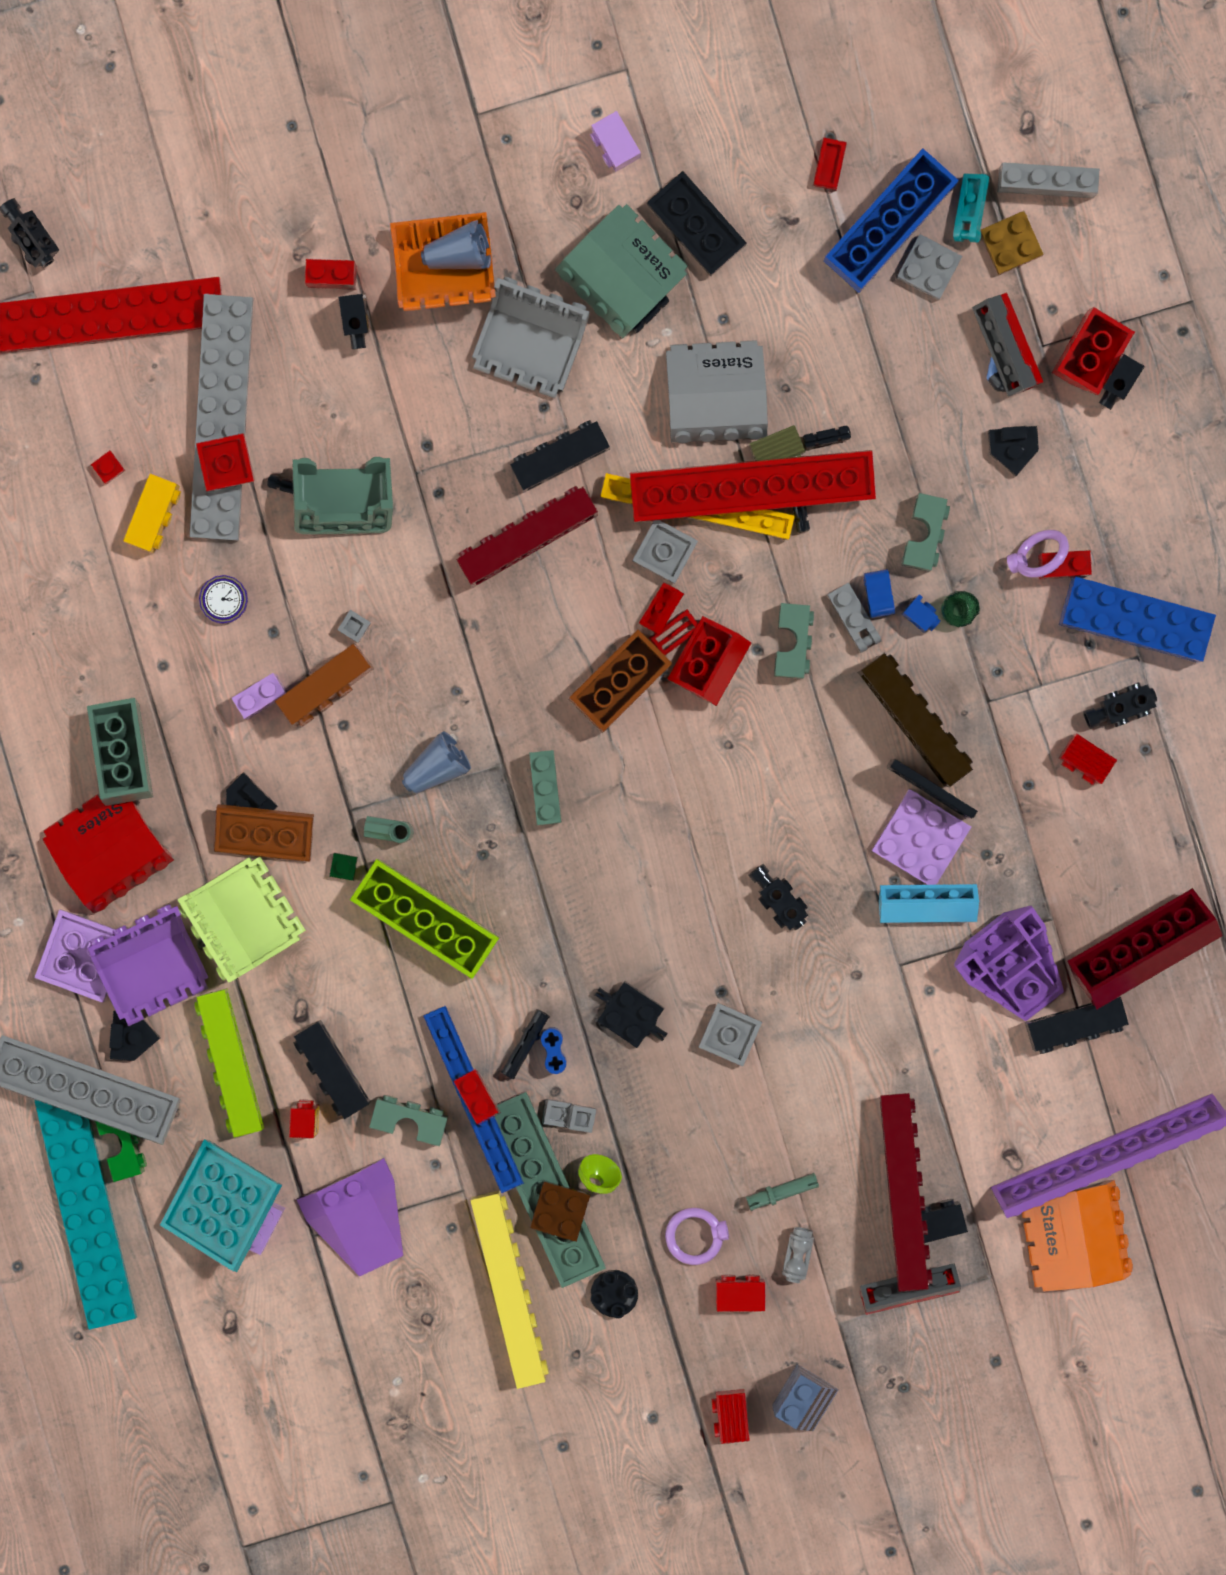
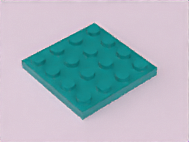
[160,1139,282,1272]

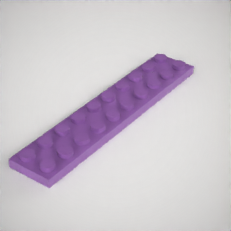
[991,1093,1226,1218]

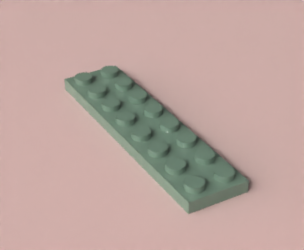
[495,1091,606,1288]

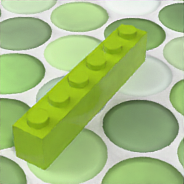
[194,988,265,1138]

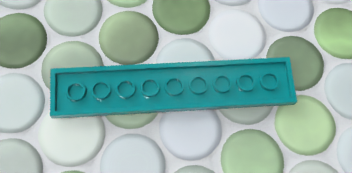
[34,1099,137,1330]

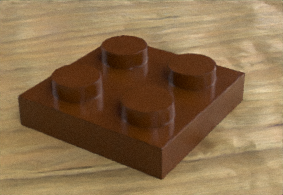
[530,1180,591,1242]

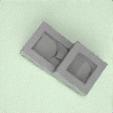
[541,1099,597,1133]

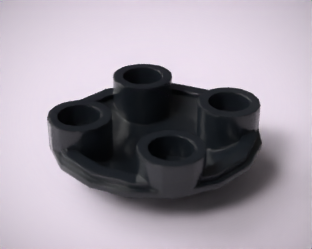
[591,1270,638,1319]

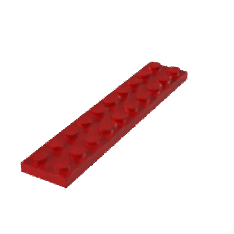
[0,277,222,353]
[630,450,876,522]

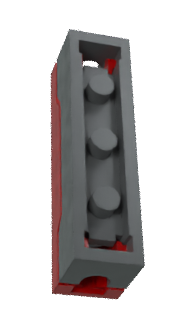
[972,293,1043,397]
[860,1263,961,1315]

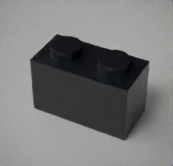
[921,1199,968,1243]

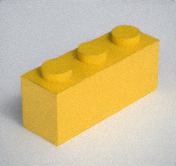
[123,474,181,553]

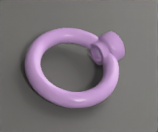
[1007,530,1069,578]
[665,1208,729,1265]

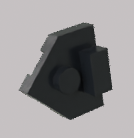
[988,426,1039,477]
[226,772,278,810]
[109,1011,161,1061]

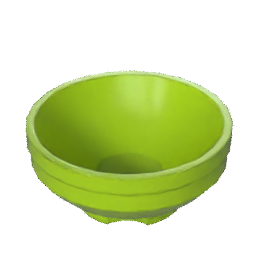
[578,1154,622,1194]

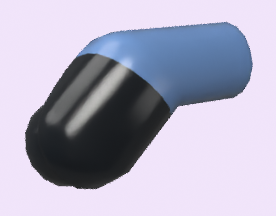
[987,357,1006,392]

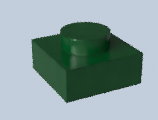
[329,853,358,881]

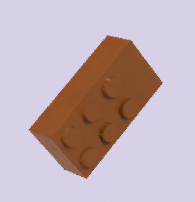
[569,629,672,734]
[275,643,374,727]

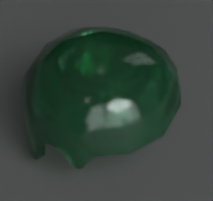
[941,591,980,628]

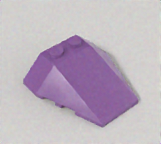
[954,906,1064,1021]
[297,1158,403,1277]

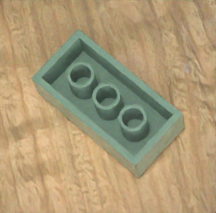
[87,698,153,806]

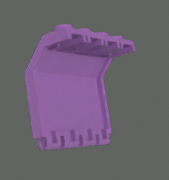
[87,904,209,1026]

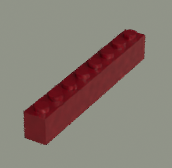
[879,1093,933,1292]

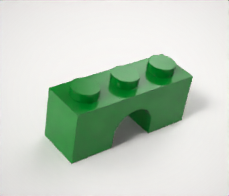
[95,1121,147,1182]

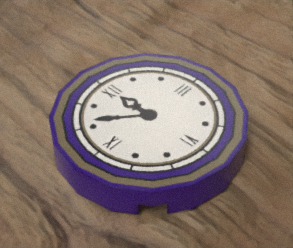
[199,575,248,624]

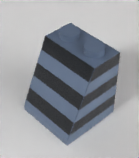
[772,1364,838,1431]

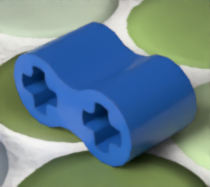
[863,569,895,618]
[541,1027,567,1074]

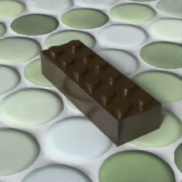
[857,653,973,787]

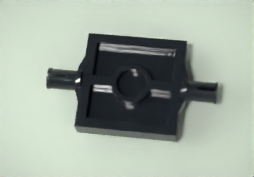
[594,981,668,1048]

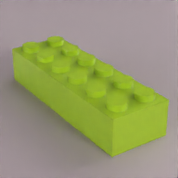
[350,859,500,979]

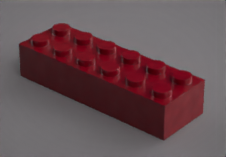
[456,486,598,588]
[1067,888,1223,1009]

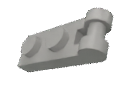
[827,583,882,653]

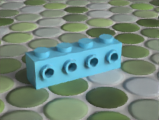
[879,884,979,923]

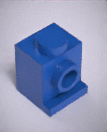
[902,594,941,633]

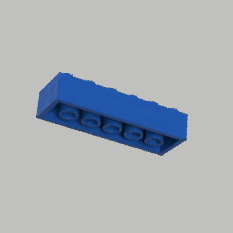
[823,148,959,293]
[1059,576,1216,663]

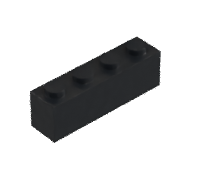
[510,420,610,493]
[1025,996,1129,1054]
[293,1020,371,1119]

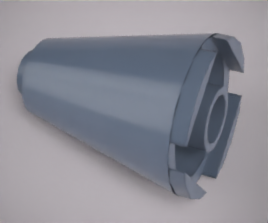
[421,220,491,269]
[402,731,471,794]

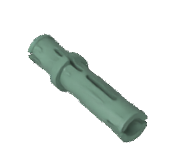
[746,1173,819,1211]

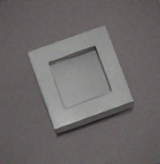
[338,610,371,643]

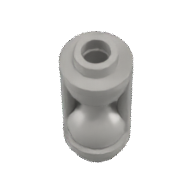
[782,1227,814,1283]

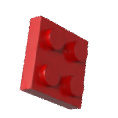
[196,433,255,492]

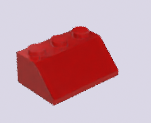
[1051,307,1135,395]
[667,616,752,706]

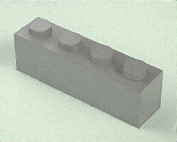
[998,162,1100,198]

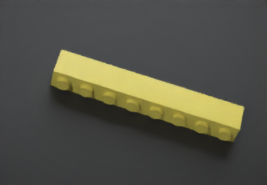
[470,1190,549,1389]

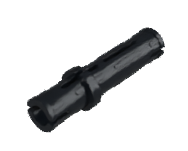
[501,1009,550,1079]

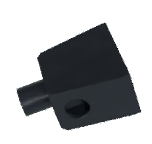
[339,293,370,349]
[1099,354,1145,410]

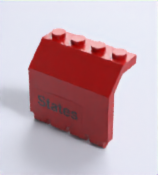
[43,794,174,914]

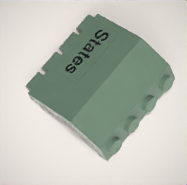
[555,204,688,338]

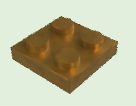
[981,211,1044,275]

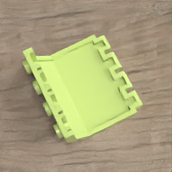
[177,857,306,983]

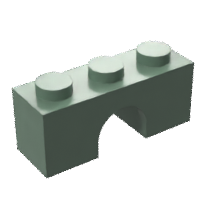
[901,493,950,572]
[774,603,814,679]
[529,750,562,825]
[369,1095,448,1146]

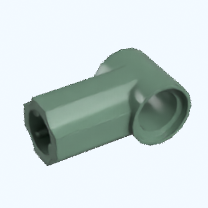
[364,816,414,843]

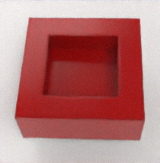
[91,450,126,485]

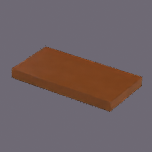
[214,804,314,862]

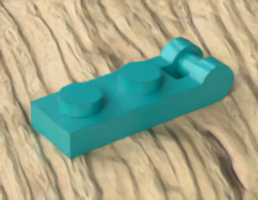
[953,173,990,243]

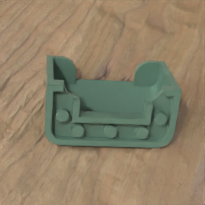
[292,457,393,534]

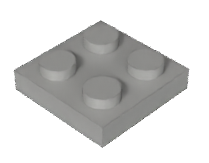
[897,234,962,300]
[632,520,698,584]
[698,1003,762,1066]

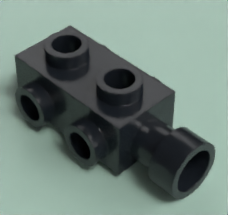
[0,198,59,268]
[1083,682,1157,729]
[748,863,808,931]

